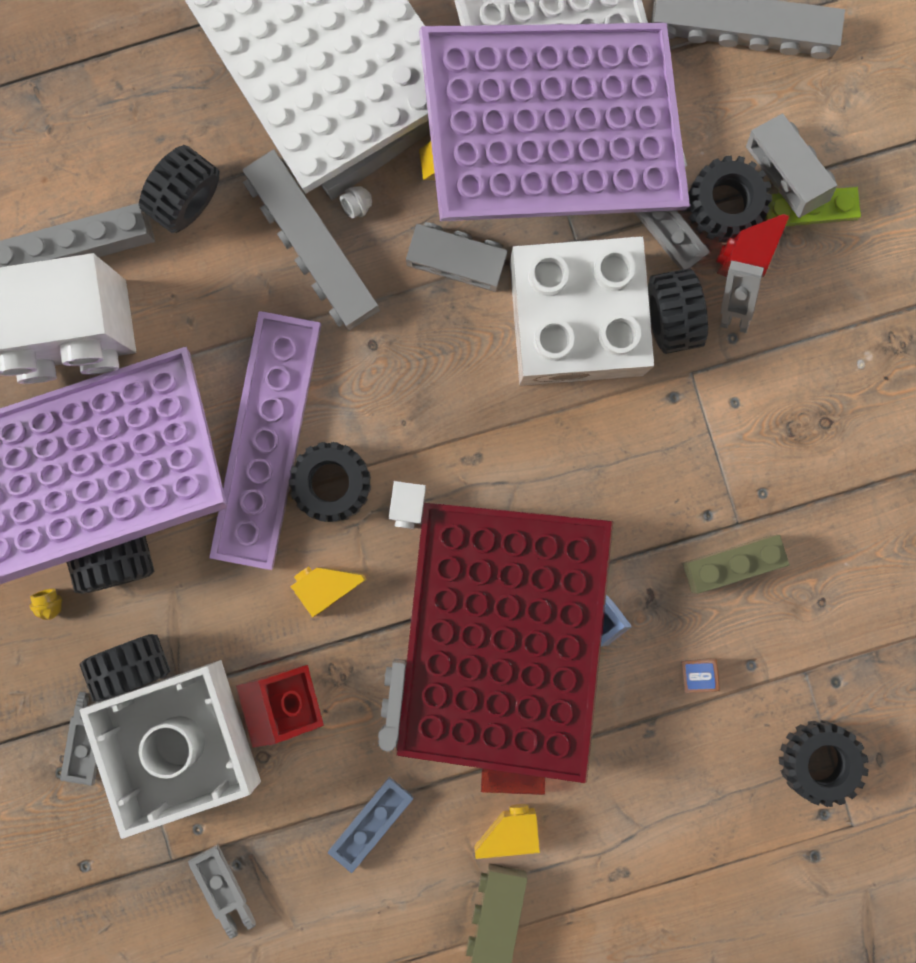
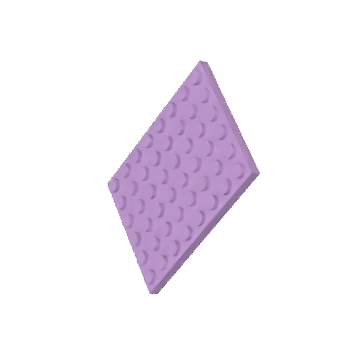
[419,23,690,221]
[0,347,227,584]

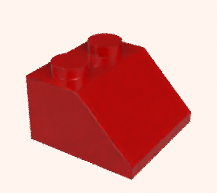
[716,214,789,277]
[236,665,324,747]

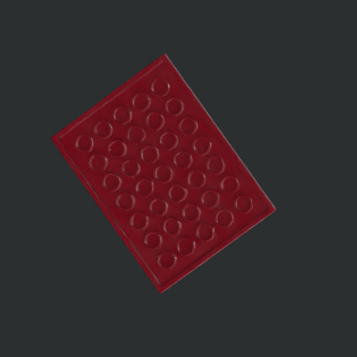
[396,502,614,783]

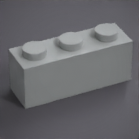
[746,113,837,218]
[406,222,507,292]

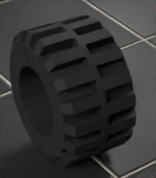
[139,145,220,233]
[687,155,772,242]
[648,268,708,354]
[289,442,371,522]
[67,536,155,594]
[79,634,171,702]
[779,721,869,807]

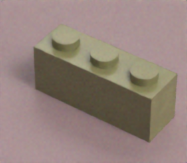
[682,535,790,594]
[466,864,528,963]

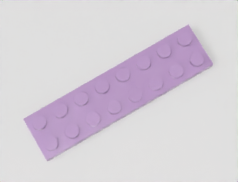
[209,311,321,570]

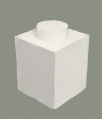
[389,481,426,529]

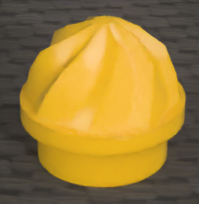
[29,588,62,620]

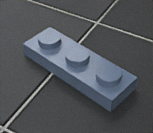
[327,776,414,873]

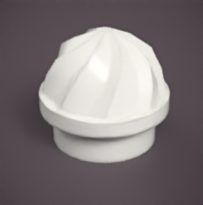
[340,186,372,219]

